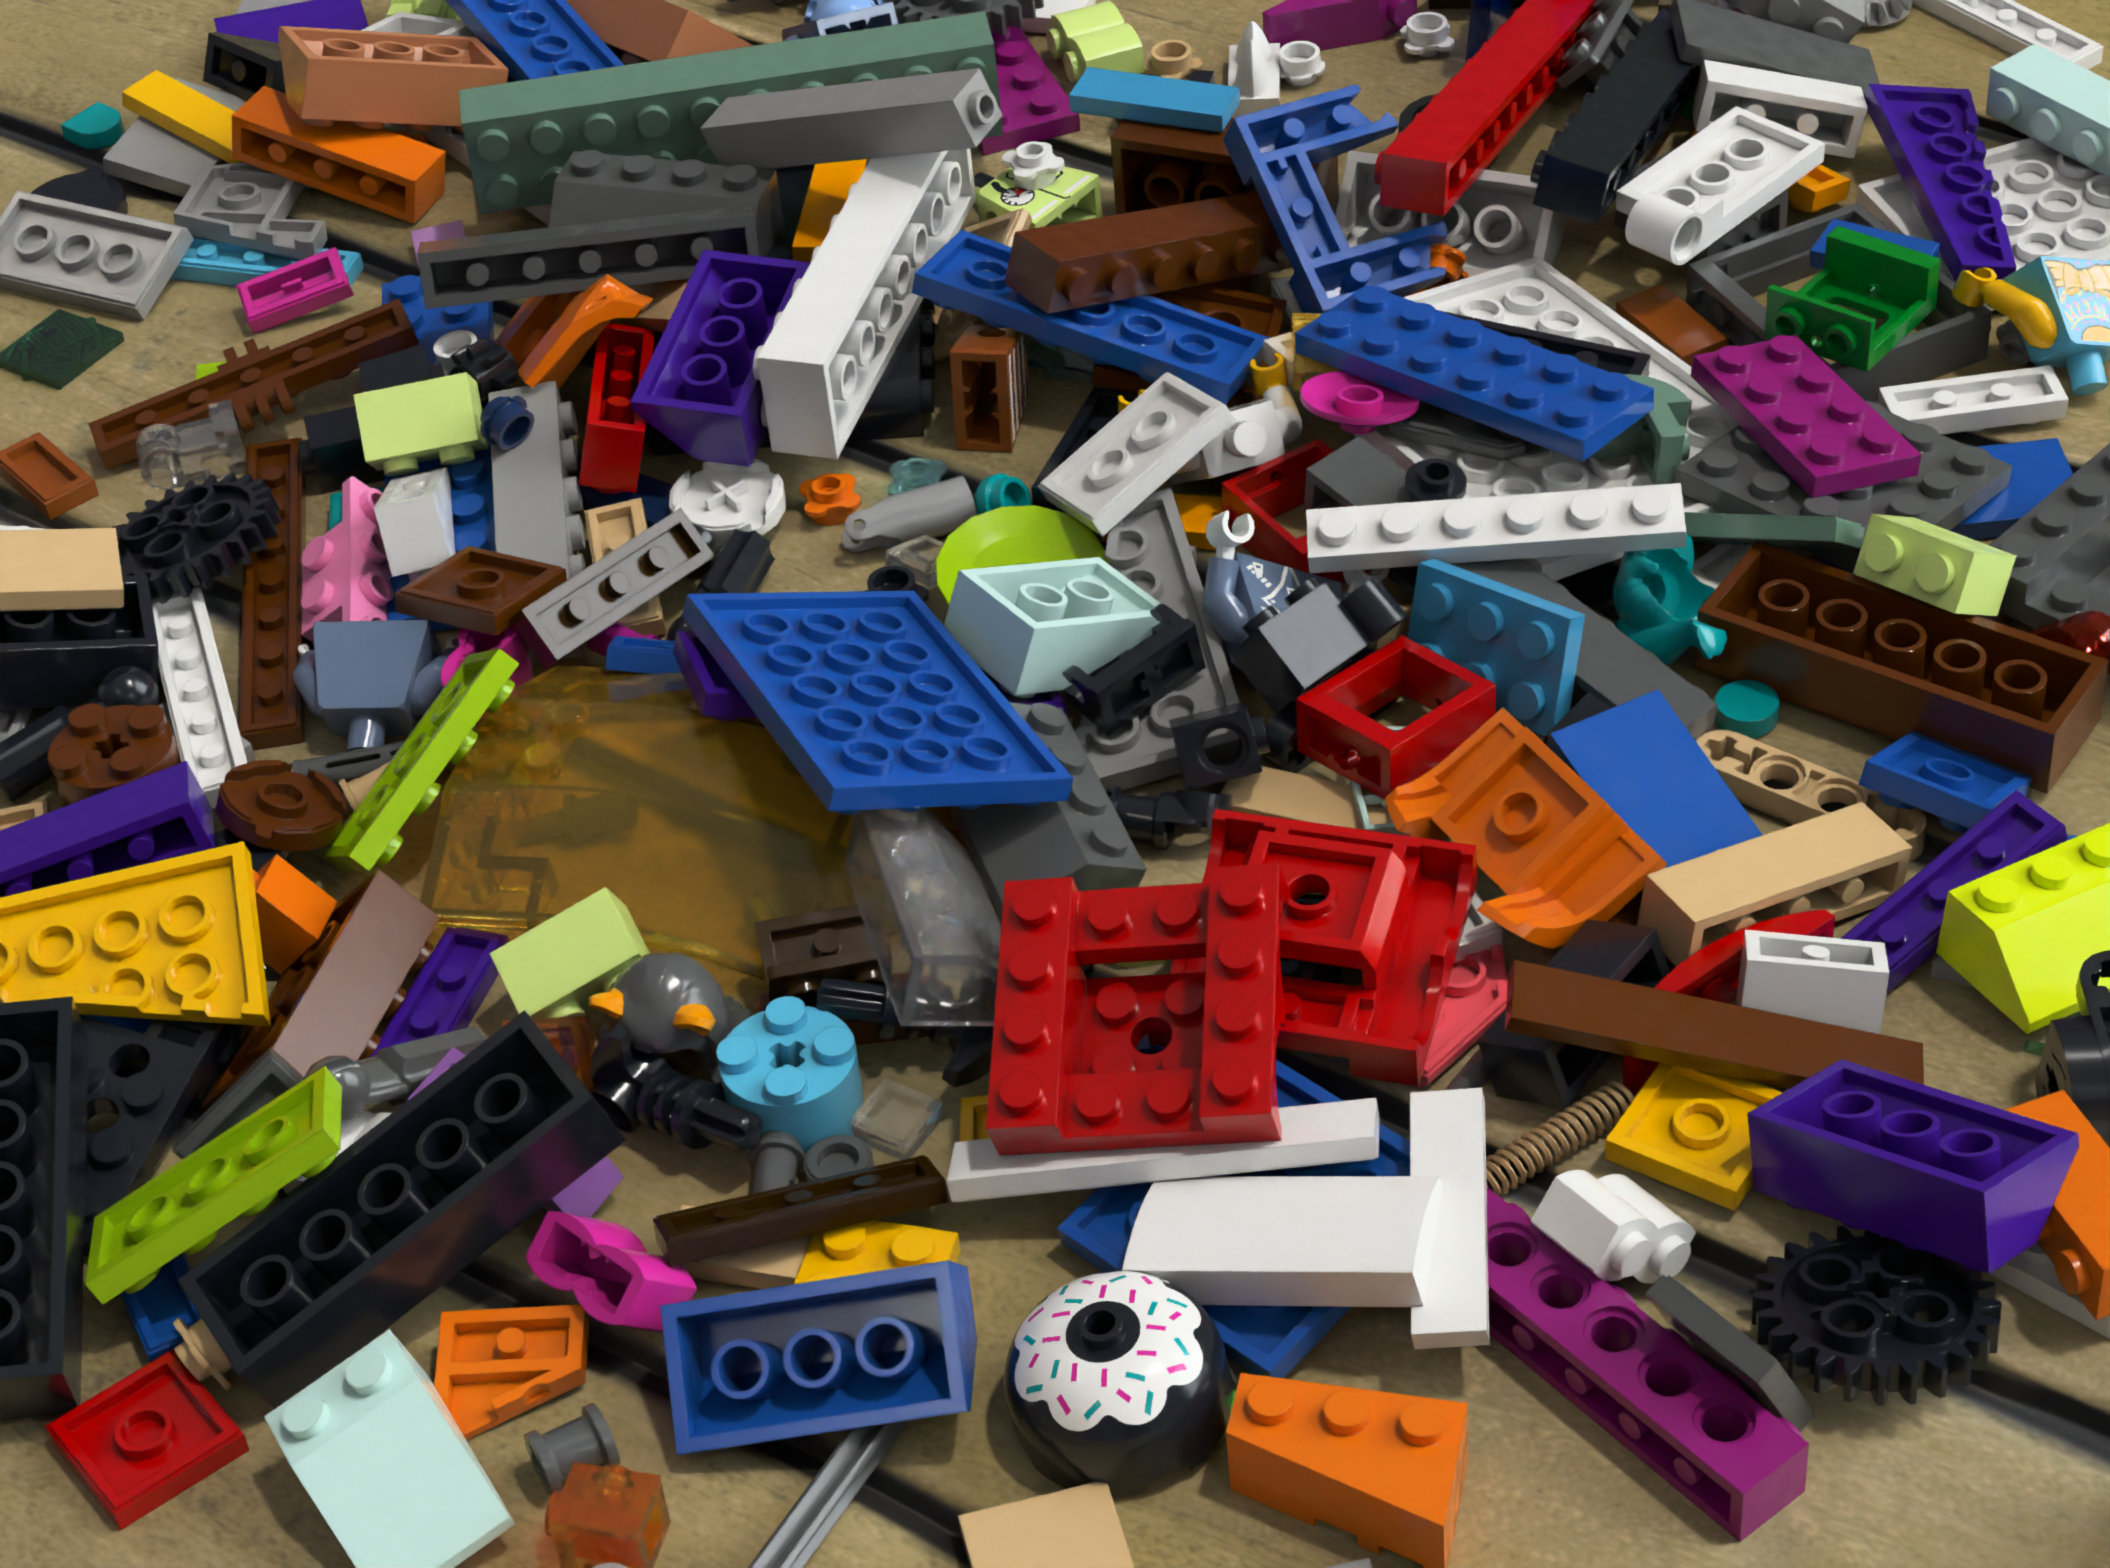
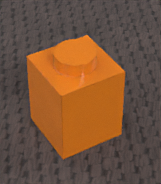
[253,854,338,974]

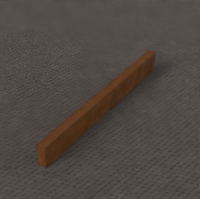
[239,437,306,750]

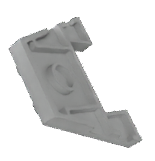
[173,162,328,260]

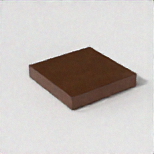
[395,546,567,636]

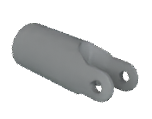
[842,476,977,553]

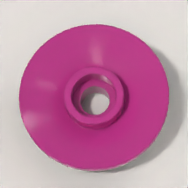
[1300,370,1420,434]

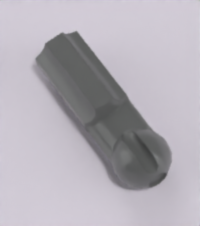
[302,1026,487,1123]

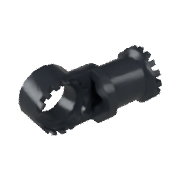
[1106,786,1233,850]

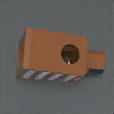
[950,325,1029,452]

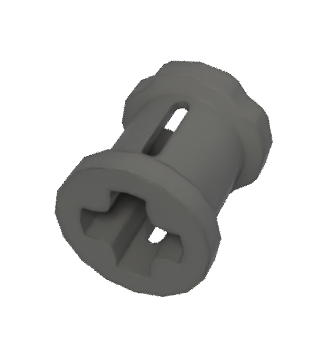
[524,1403,620,1496]

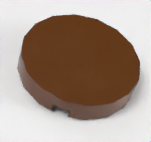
[215,760,346,852]

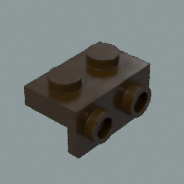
[754,899,902,1006]

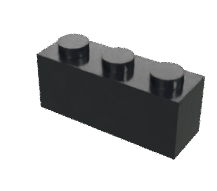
[1477,919,1670,1108]

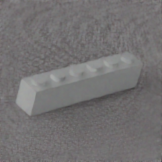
[488,380,586,665]

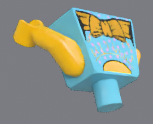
[1952,256,2110,396]

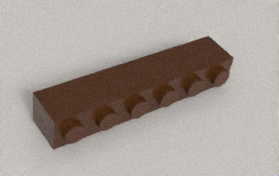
[1004,191,1292,313]

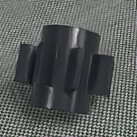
[448,338,519,411]

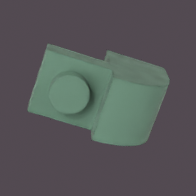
[1591,374,1690,485]

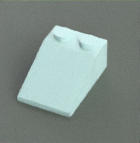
[944,557,1161,698]
[264,1329,516,1568]

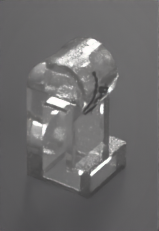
[136,399,246,490]

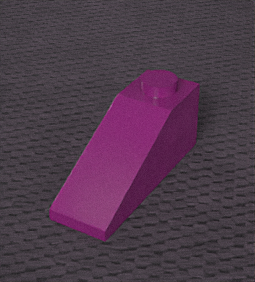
[1262,0,1417,51]

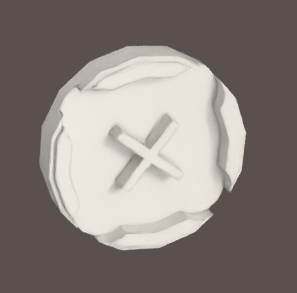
[669,458,786,546]

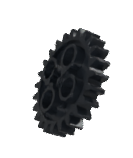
[112,472,281,604]
[1752,1226,2002,1406]

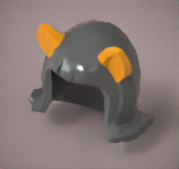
[589,952,753,1085]

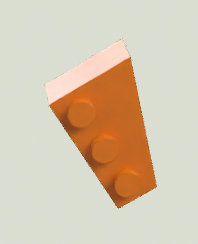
[1226,1373,1468,1568]

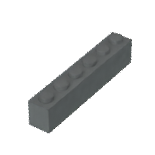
[417,204,759,309]

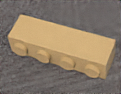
[1637,802,1912,966]

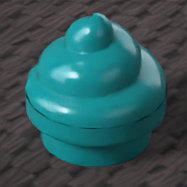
[973,473,1031,515]

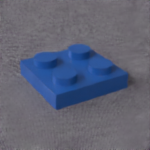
[1859,731,2033,833]

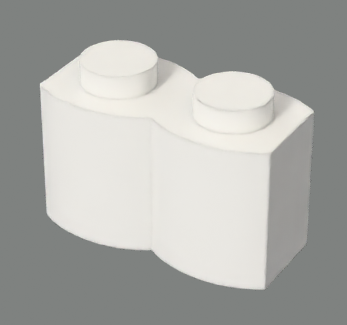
[1531,1170,1696,1283]

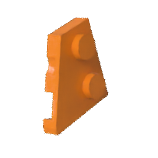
[434,1304,590,1440]

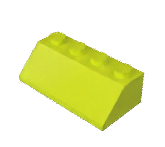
[1936,823,2110,1034]

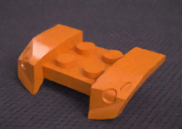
[495,274,653,390]
[1384,707,1668,949]

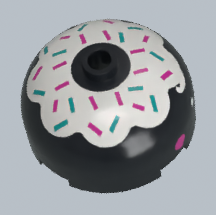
[1004,1271,1234,1497]

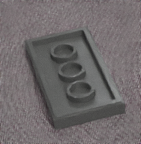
[1669,0,1880,114]

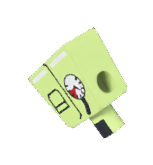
[974,166,1102,229]

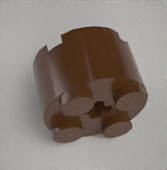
[48,703,181,807]

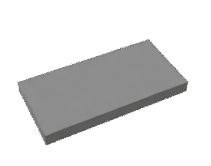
[0,191,194,320]

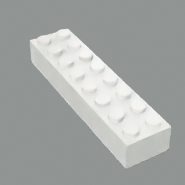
[753,149,976,459]

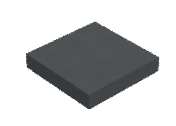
[1645,1274,1814,1432]

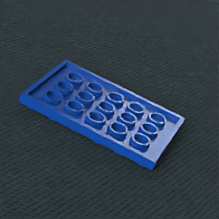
[682,591,1074,815]

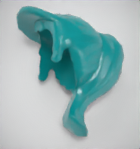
[1613,533,1728,666]

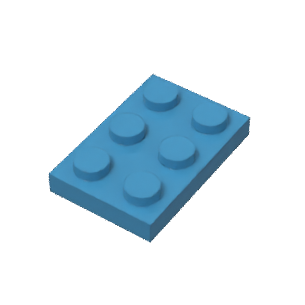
[1408,558,1585,736]

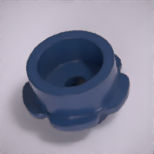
[480,395,534,450]

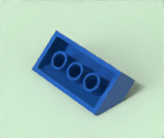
[660,1260,977,1455]

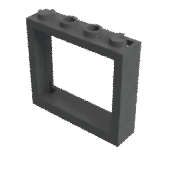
[1686,202,1992,402]

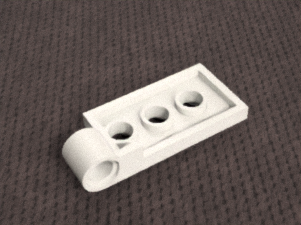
[1616,106,1825,265]

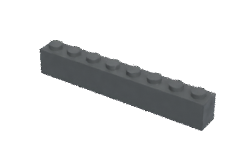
[1304,436,1718,741]

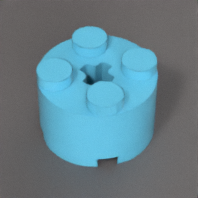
[716,996,864,1152]

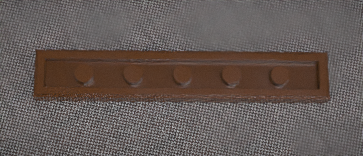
[1505,960,1924,1089]

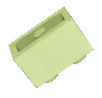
[353,372,489,476]
[1853,514,2016,616]
[489,887,650,1036]

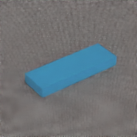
[1069,67,1240,133]

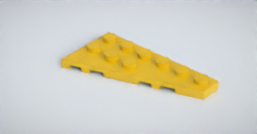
[0,841,271,1027]

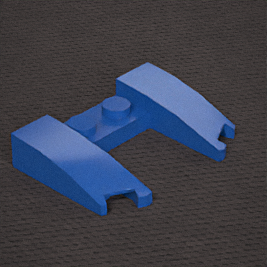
[1223,84,1447,324]

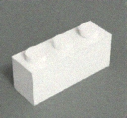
[1691,60,1868,159]

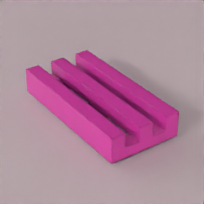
[236,247,354,334]

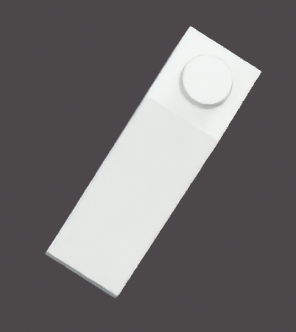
[374,467,455,581]

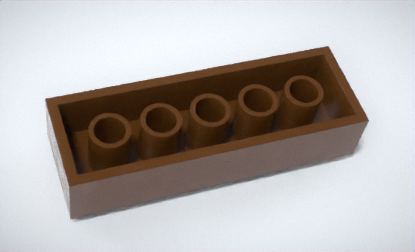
[1695,541,2109,794]

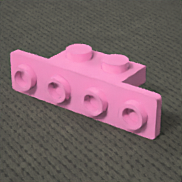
[301,476,394,643]

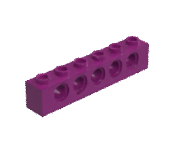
[1487,1187,1809,1542]

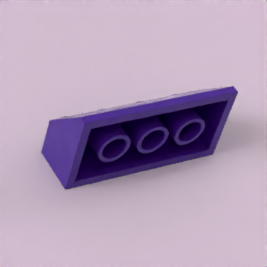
[630,250,811,467]
[1747,1059,2079,1273]

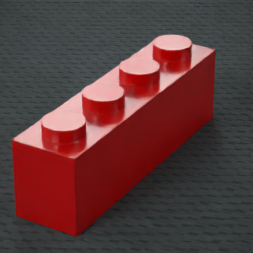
[578,323,655,494]

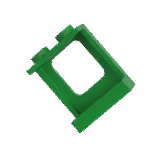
[1764,226,1941,372]

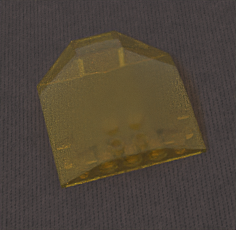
[420,666,979,981]

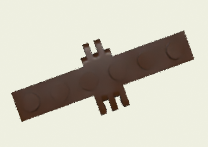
[88,299,419,470]

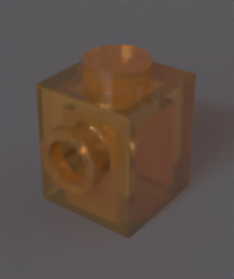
[545,1462,671,1568]

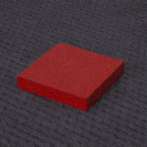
[45,1349,249,1531]

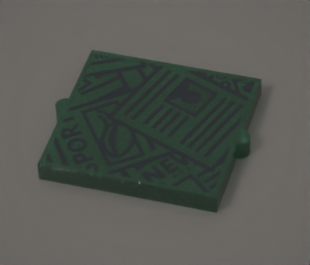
[0,309,125,390]

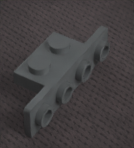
[1556,0,1644,89]

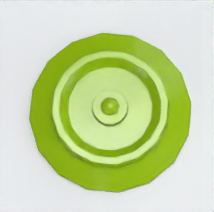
[936,505,1107,607]

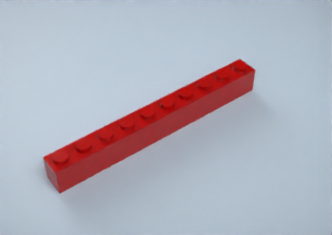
[1374,0,1597,216]

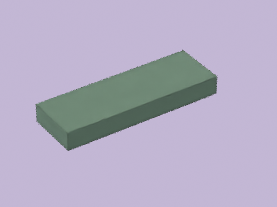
[1684,512,1865,549]

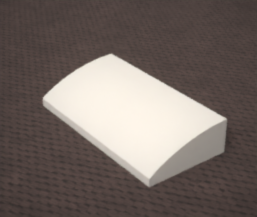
[1122,1176,1442,1307]

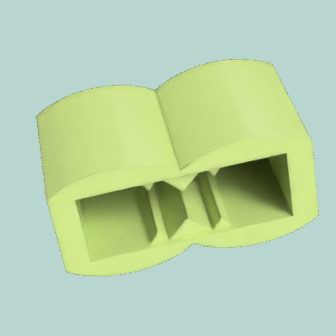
[1046,1,1145,83]

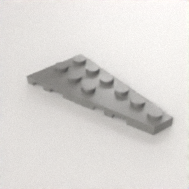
[1075,488,1240,791]

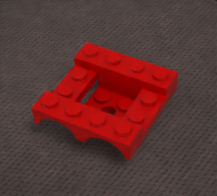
[1148,809,1478,1087]
[986,863,1289,1155]

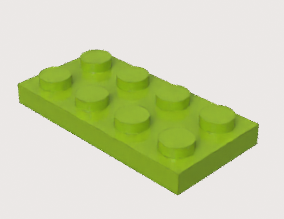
[321,648,519,872]
[85,1066,342,1305]

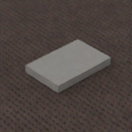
[102,77,248,197]

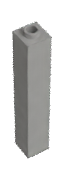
[700,68,1003,169]

